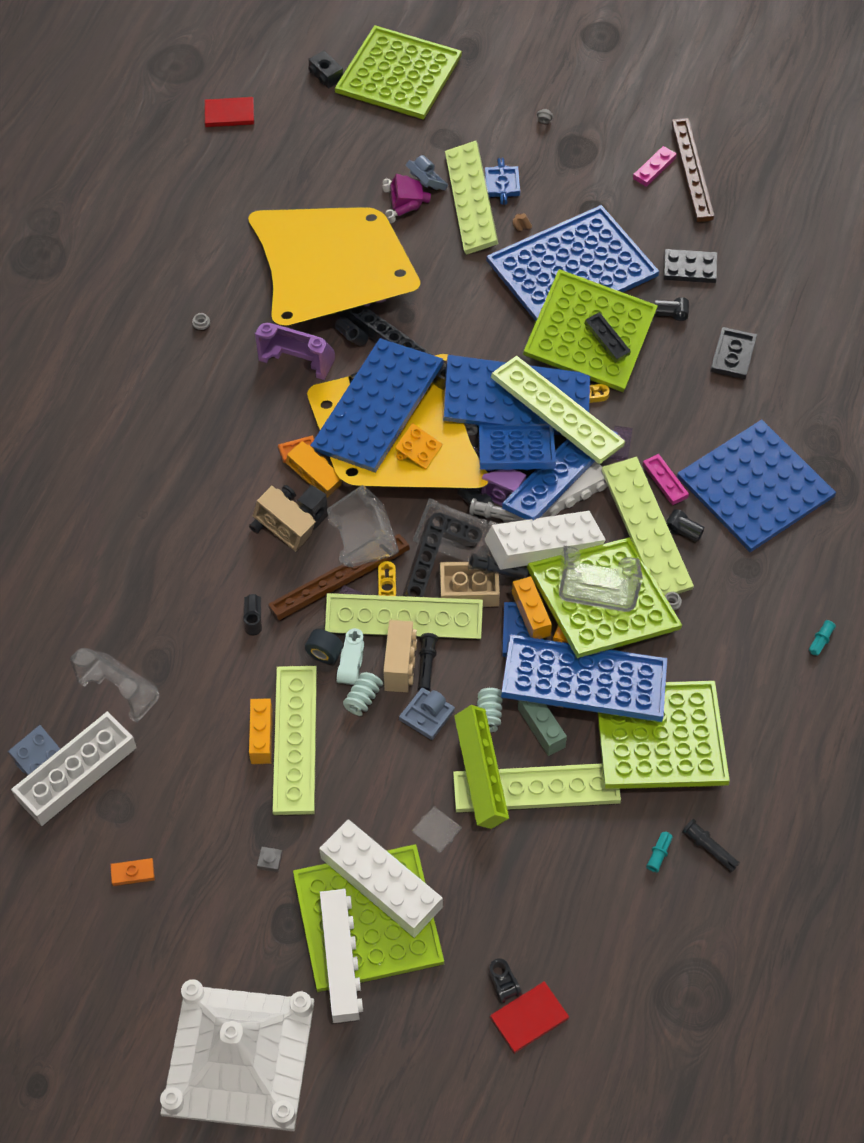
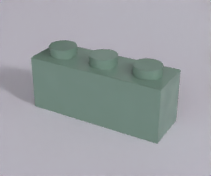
[518,700,567,756]

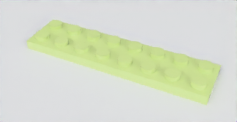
[445,141,498,255]
[491,356,625,464]
[601,457,694,595]
[325,593,483,639]
[273,666,317,815]
[453,764,621,812]

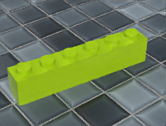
[454,705,509,829]

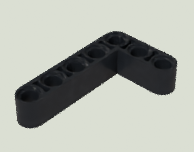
[403,512,482,597]

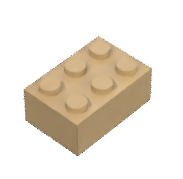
[253,486,316,552]
[440,562,500,607]
[384,620,417,692]

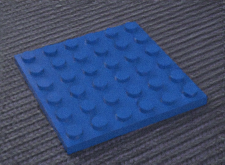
[677,420,836,552]

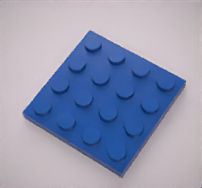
[479,424,556,471]

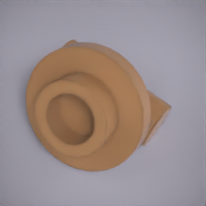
[513,213,532,231]

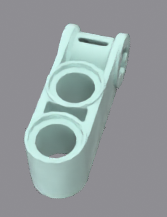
[337,628,364,685]

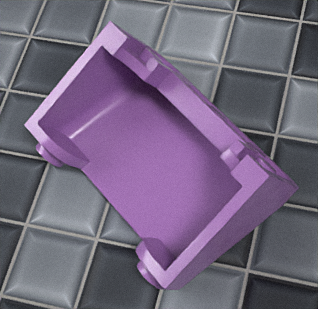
[255,323,335,380]

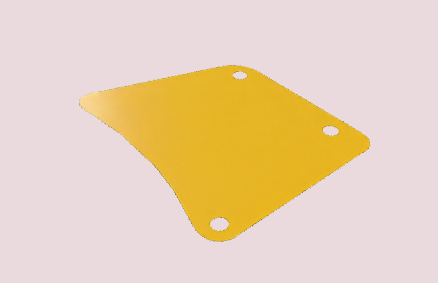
[248,208,420,325]
[307,354,488,488]

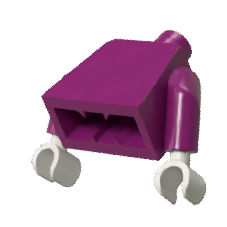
[382,174,431,223]

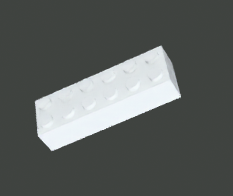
[484,511,605,570]
[11,711,137,826]
[319,819,443,938]

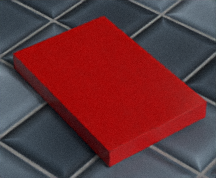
[205,97,254,127]
[490,981,569,1054]

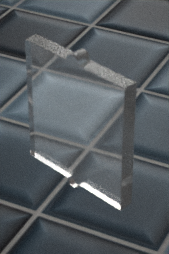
[412,806,462,853]

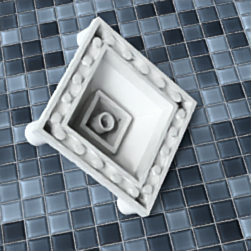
[160,980,315,1131]

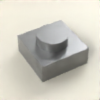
[257,847,283,872]

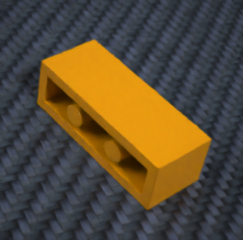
[286,441,342,498]
[512,576,552,639]
[249,699,273,764]

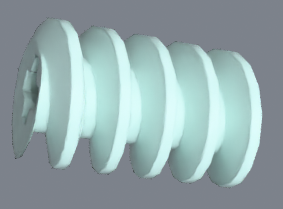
[343,672,383,716]
[477,688,503,732]

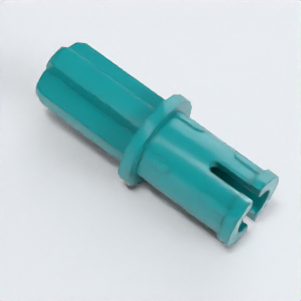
[809,620,836,656]
[646,831,673,872]

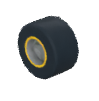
[304,629,343,664]

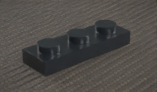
[584,312,631,363]

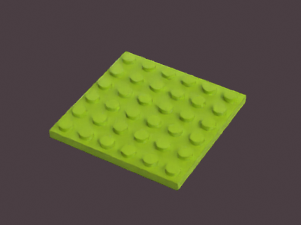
[335,25,462,119]
[523,269,658,392]
[527,537,682,658]
[597,681,730,789]
[293,844,444,992]

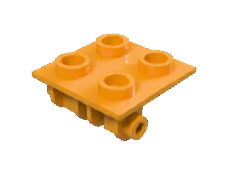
[395,423,443,470]

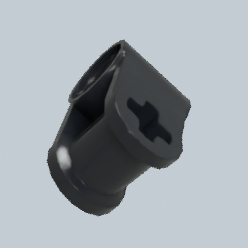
[489,958,522,1004]

